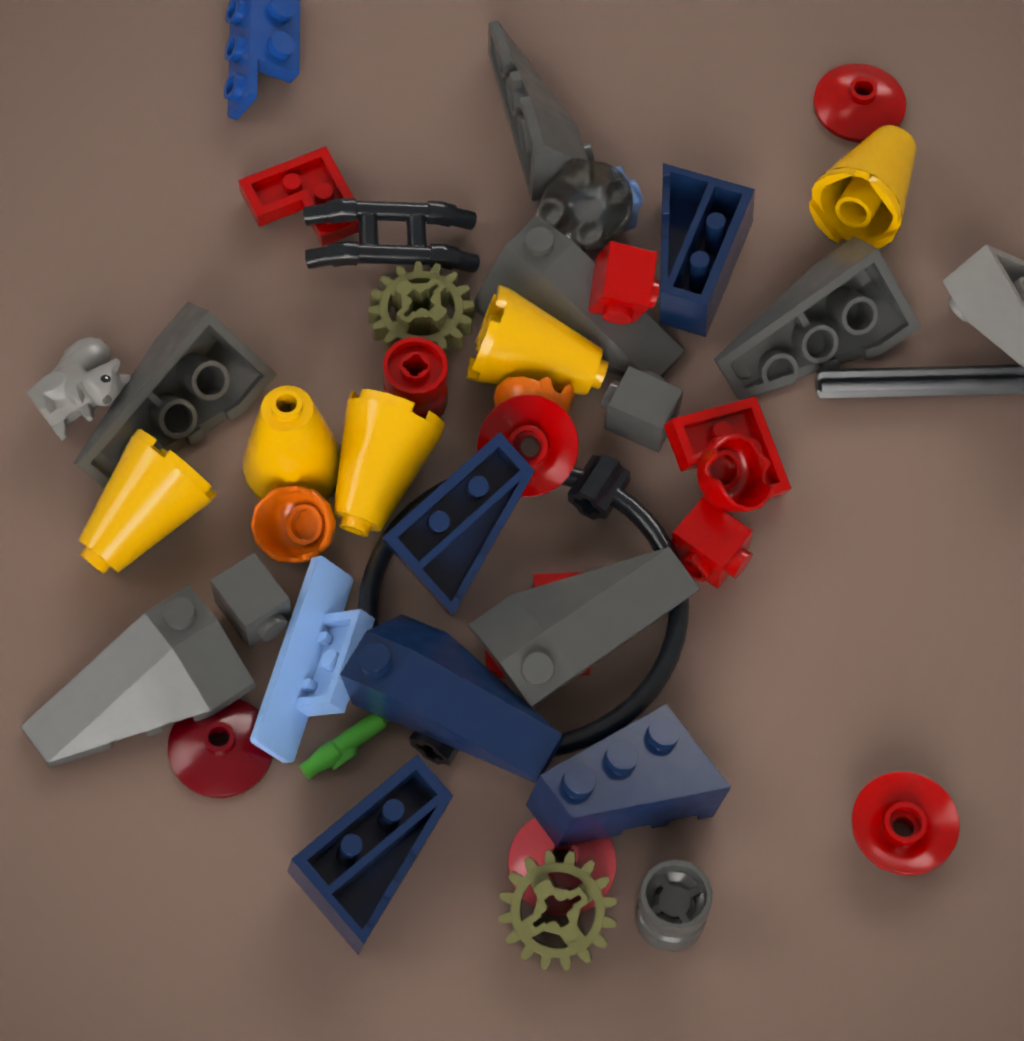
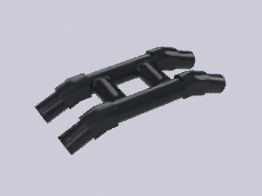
[303,198,480,273]

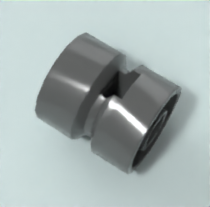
[635,859,713,952]

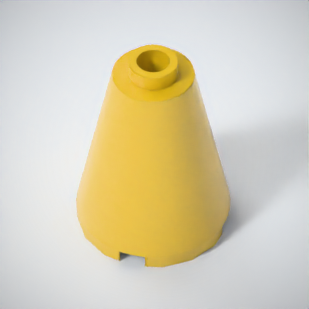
[809,125,917,249]
[466,285,609,395]
[243,385,341,500]
[333,389,445,537]
[78,429,218,574]

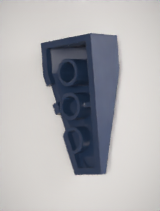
[340,614,563,783]

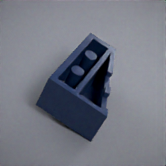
[660,163,755,337]
[381,432,535,616]
[526,704,731,848]
[287,755,453,955]

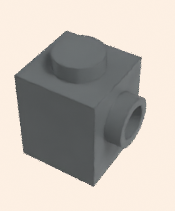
[601,366,683,453]
[211,552,292,648]

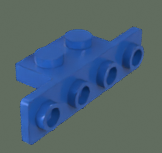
[224,0,300,120]

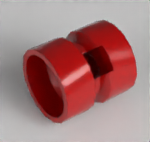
[383,337,448,419]

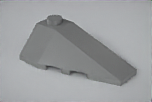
[943,244,1024,368]

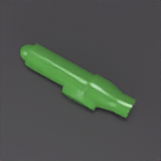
[299,713,389,780]

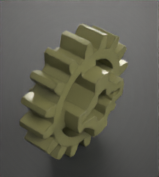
[368,261,475,357]
[498,849,618,971]

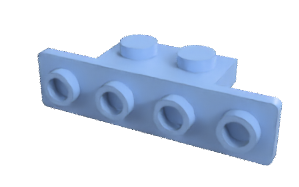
[250,556,375,763]

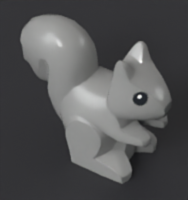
[26,337,131,441]

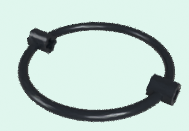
[358,454,689,766]

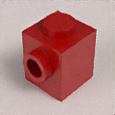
[588,241,660,325]
[671,497,753,589]

